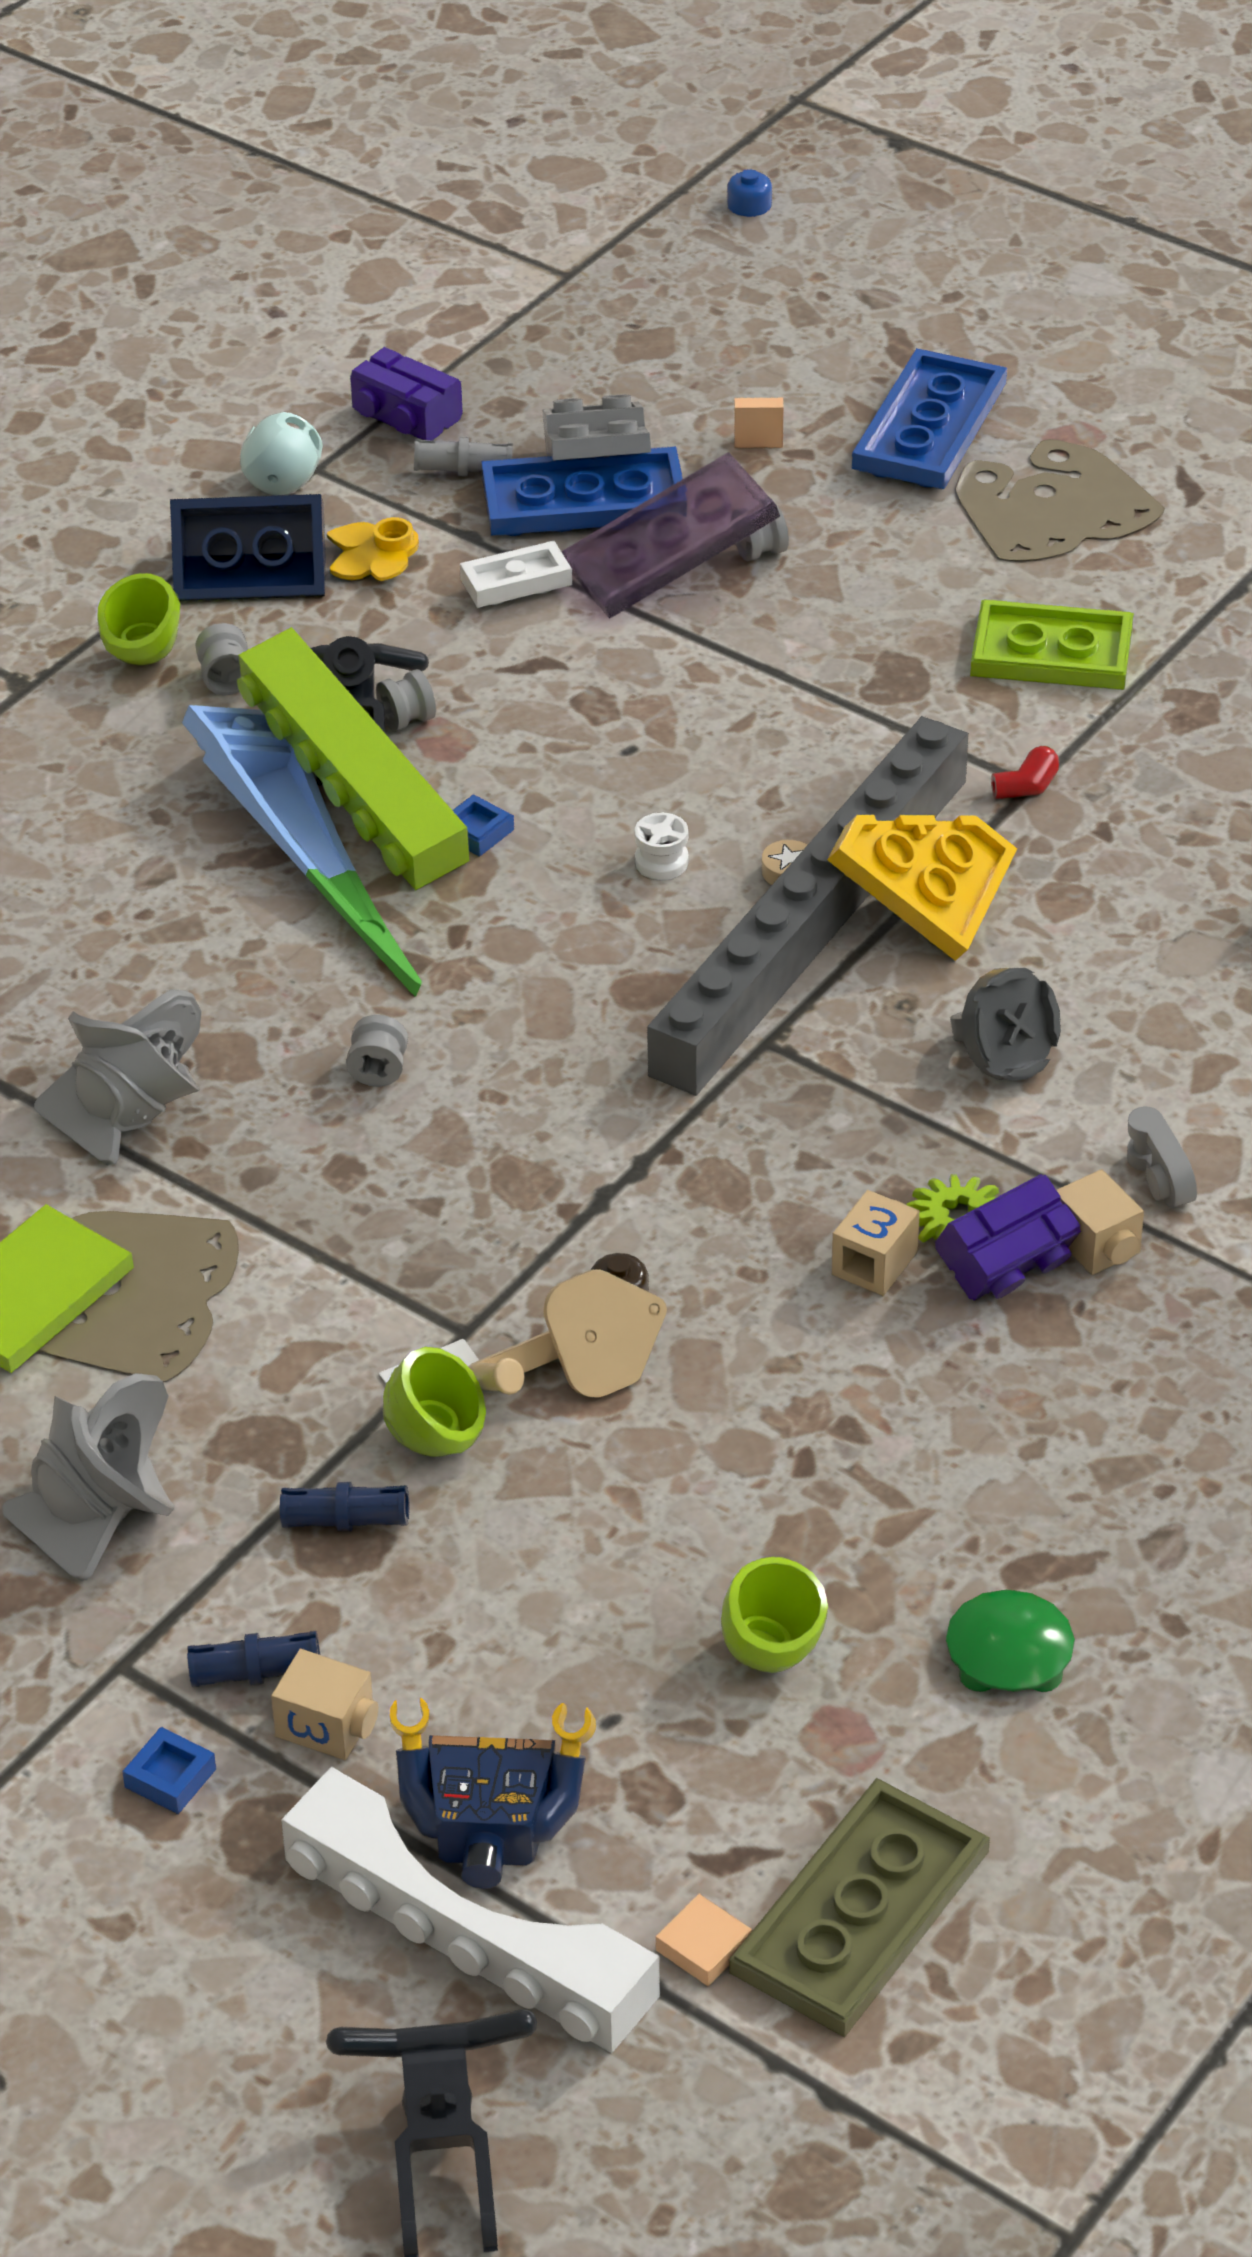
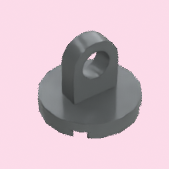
[950,968,1061,1080]

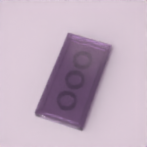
[562,452,780,619]

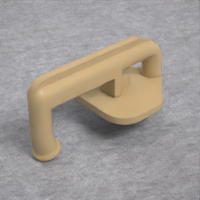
[468,1269,667,1398]

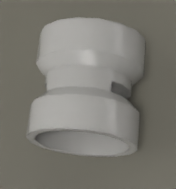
[195,623,248,695]

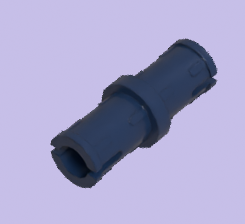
[280,1482,410,1532]
[187,1630,320,1687]

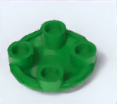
[946,1589,1075,1692]

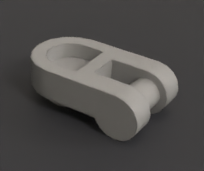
[1127,1106,1197,1208]

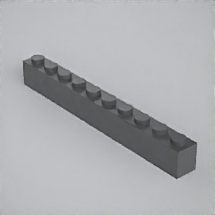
[647,716,969,1096]

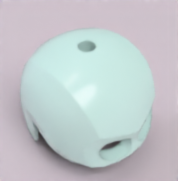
[240,412,323,496]

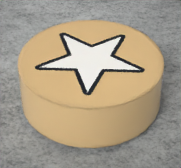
[762,840,807,885]

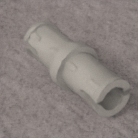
[414,437,513,477]

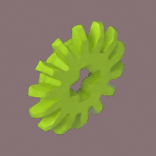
[906,1174,999,1243]

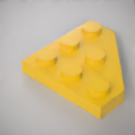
[827,815,1018,961]

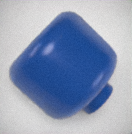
[727,169,772,217]

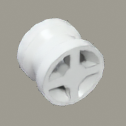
[634,812,689,880]

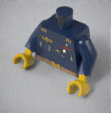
[390,1697,596,1889]

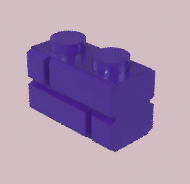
[350,347,463,440]
[934,1174,1081,1300]

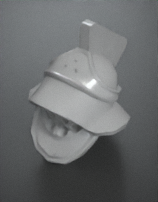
[34,989,202,1165]
[2,1373,174,1581]

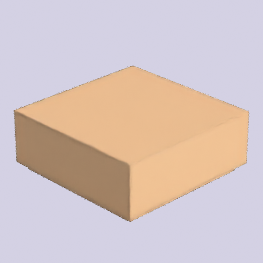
[734,398,783,448]
[655,1894,752,1986]

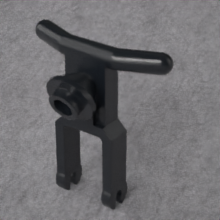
[311,636,429,785]
[326,2009,537,2257]

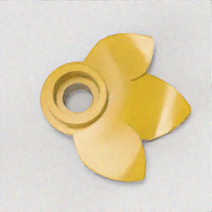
[327,517,419,581]

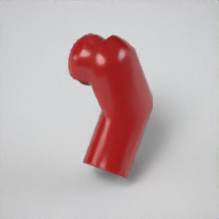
[991,746,1059,800]

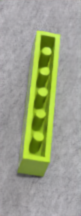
[237,627,469,891]

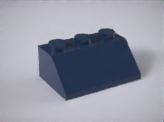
[170,494,326,601]

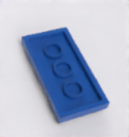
[852,348,1007,489]
[481,446,688,536]

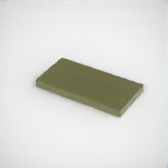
[729,1778,990,2038]

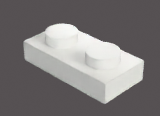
[460,541,572,608]

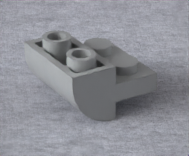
[542,394,651,460]

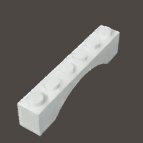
[281,1767,660,2053]

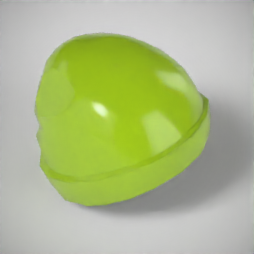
[97,573,180,665]
[383,1346,486,1457]
[721,1557,828,1673]

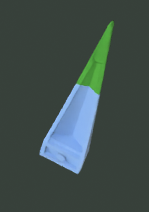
[182,705,422,997]

